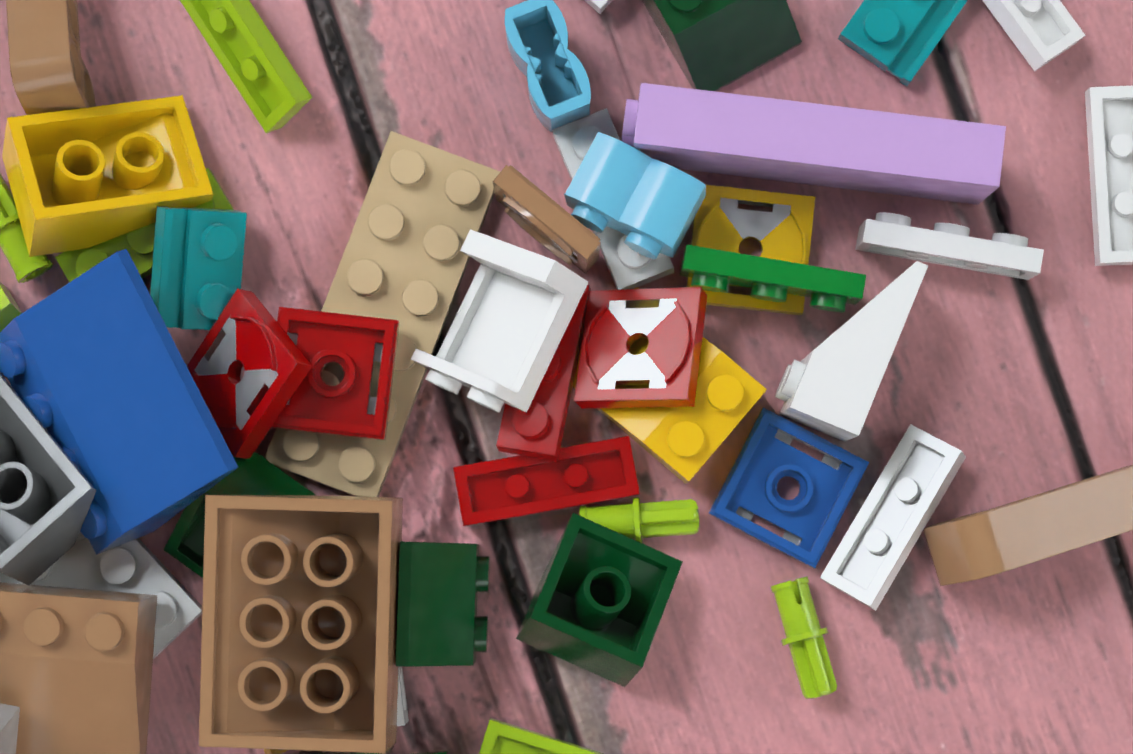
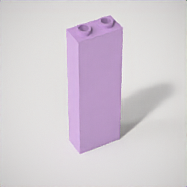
[621,83,1006,205]

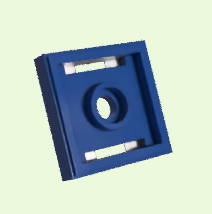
[708,408,869,568]

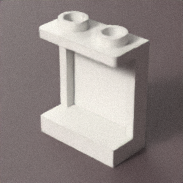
[411,229,588,413]

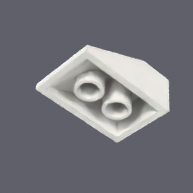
[775,261,928,442]

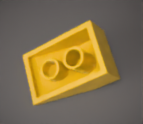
[2,95,213,257]
[573,287,767,484]

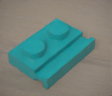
[838,0,968,87]
[150,206,247,330]

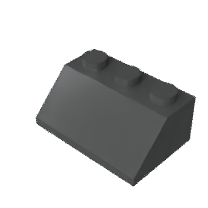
[0,373,96,586]

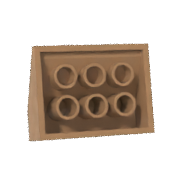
[199,495,403,754]
[0,582,157,754]

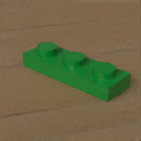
[680,245,866,312]

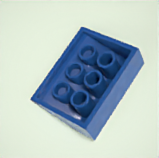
[0,249,238,555]

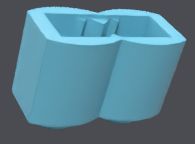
[505,0,591,132]
[564,132,706,259]

